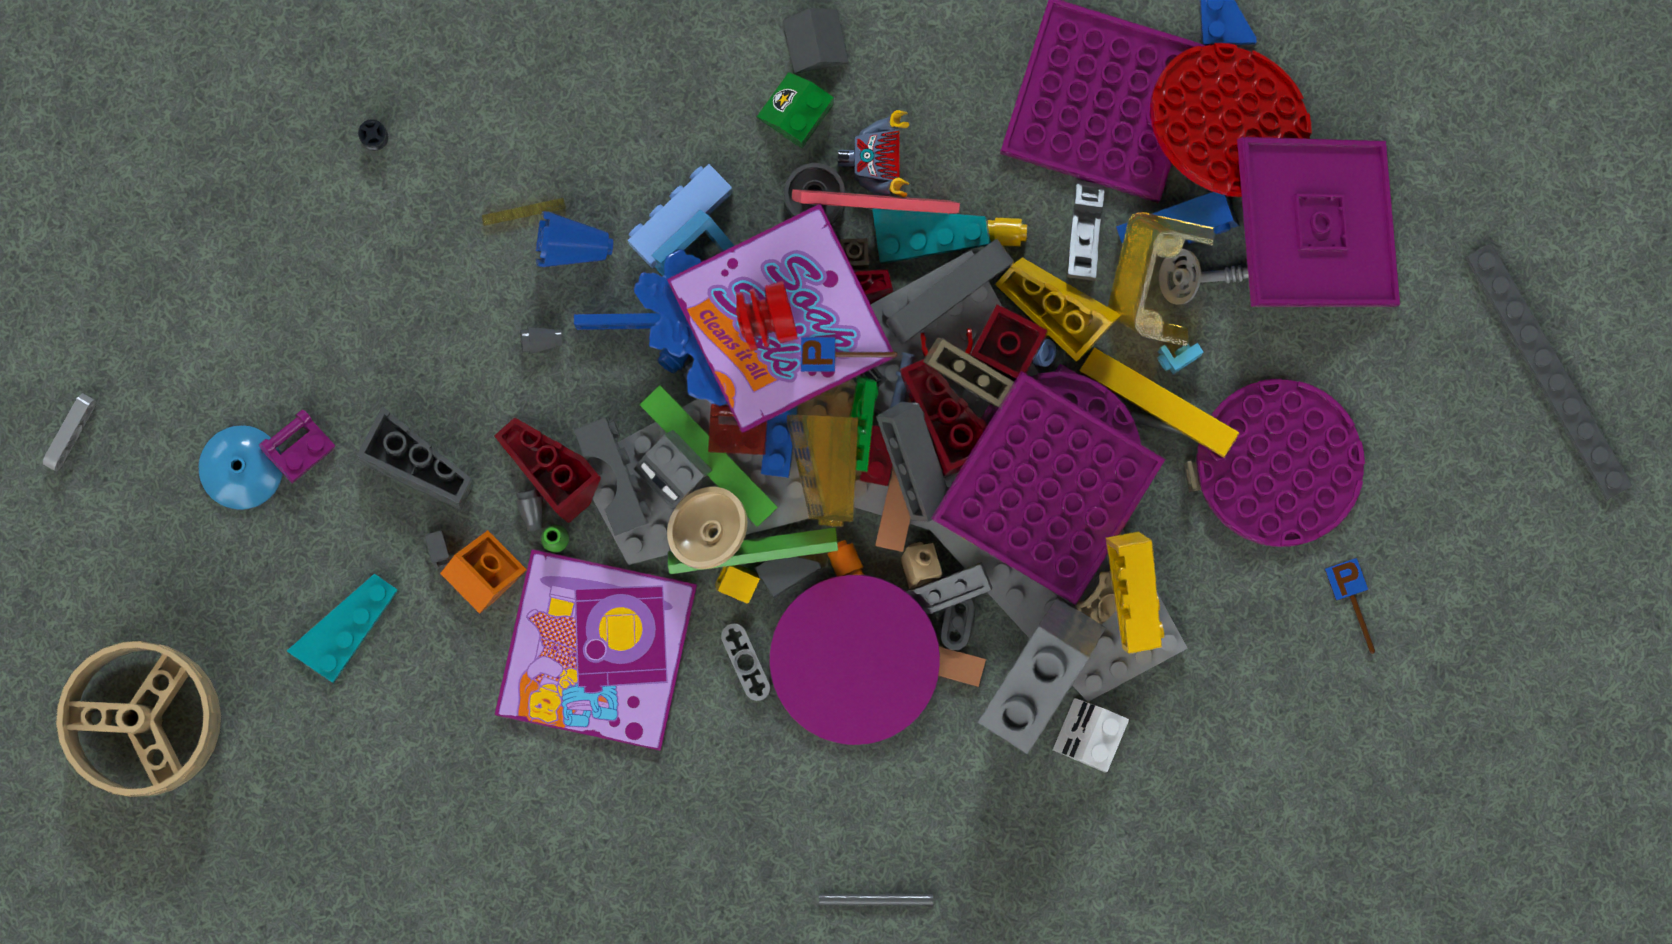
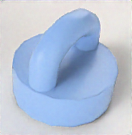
[1033,338,1056,367]

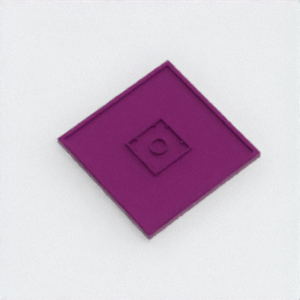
[1237,137,1400,307]

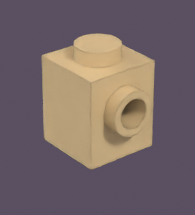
[901,542,942,590]

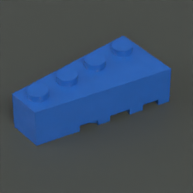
[1116,192,1239,263]

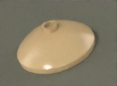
[667,487,747,569]

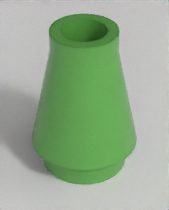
[541,525,569,553]

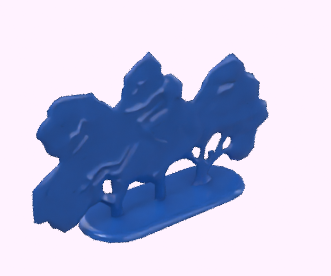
[634,249,727,406]

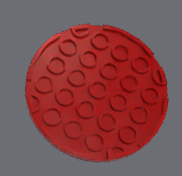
[1150,43,1312,197]

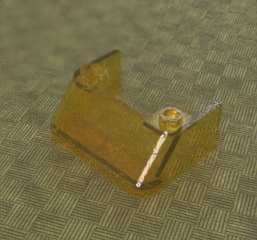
[1108,212,1214,346]

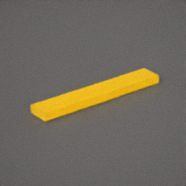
[1080,347,1239,458]

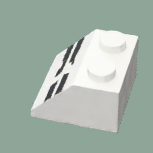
[1053,698,1129,772]

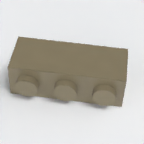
[923,338,1014,407]

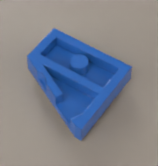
[1200,0,1257,45]

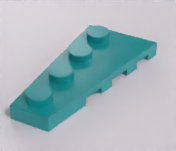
[872,208,991,264]
[287,574,398,683]

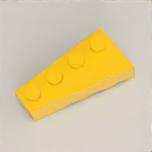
[995,258,1121,362]

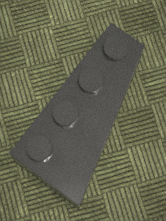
[357,406,473,510]

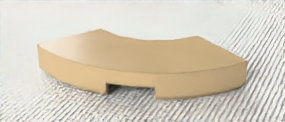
[1075,571,1116,624]

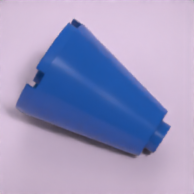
[536,211,613,267]

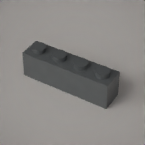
[876,402,949,522]

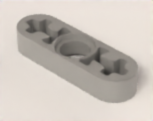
[43,393,96,471]
[721,624,770,701]

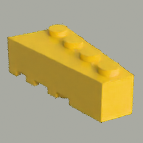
[1106,532,1164,654]

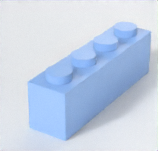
[628,164,733,269]

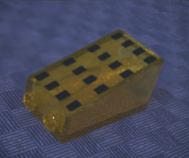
[787,415,858,527]

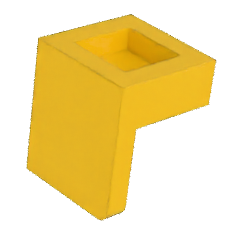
[715,565,760,603]

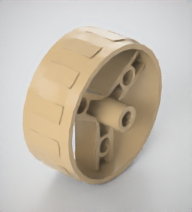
[56,641,221,797]

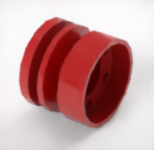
[735,281,798,352]

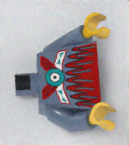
[838,110,909,198]

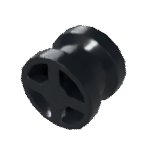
[358,119,389,151]

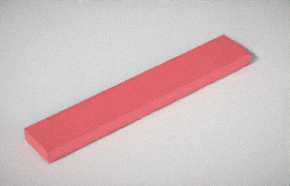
[792,189,960,214]

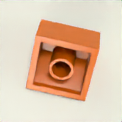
[440,530,527,614]

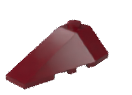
[899,359,988,478]
[494,418,601,523]

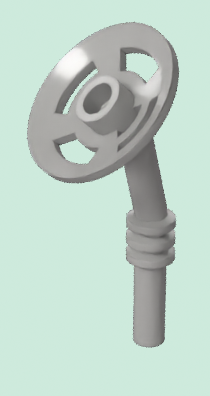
[1159,249,1249,305]

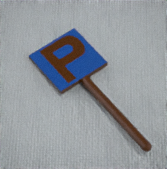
[801,337,898,372]
[1325,558,1375,654]

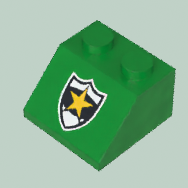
[757,72,834,149]

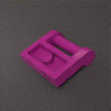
[259,409,335,484]

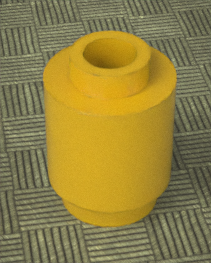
[988,217,1027,247]

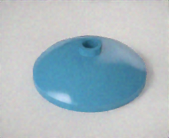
[199,426,283,510]

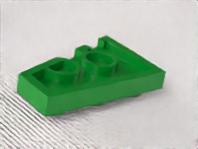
[841,375,878,472]

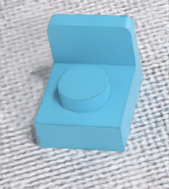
[1157,343,1203,374]

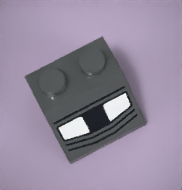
[634,430,712,509]

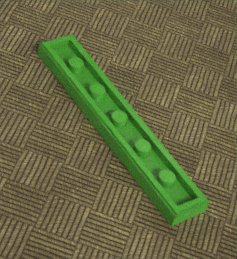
[640,385,778,527]
[668,527,838,574]

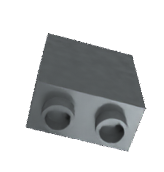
[978,597,1106,754]

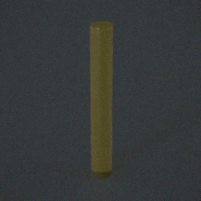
[482,197,566,226]

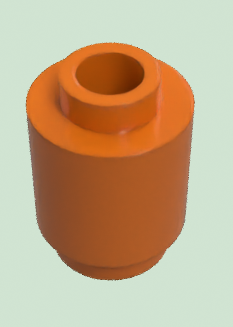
[827,540,863,576]

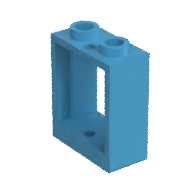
[651,210,734,276]

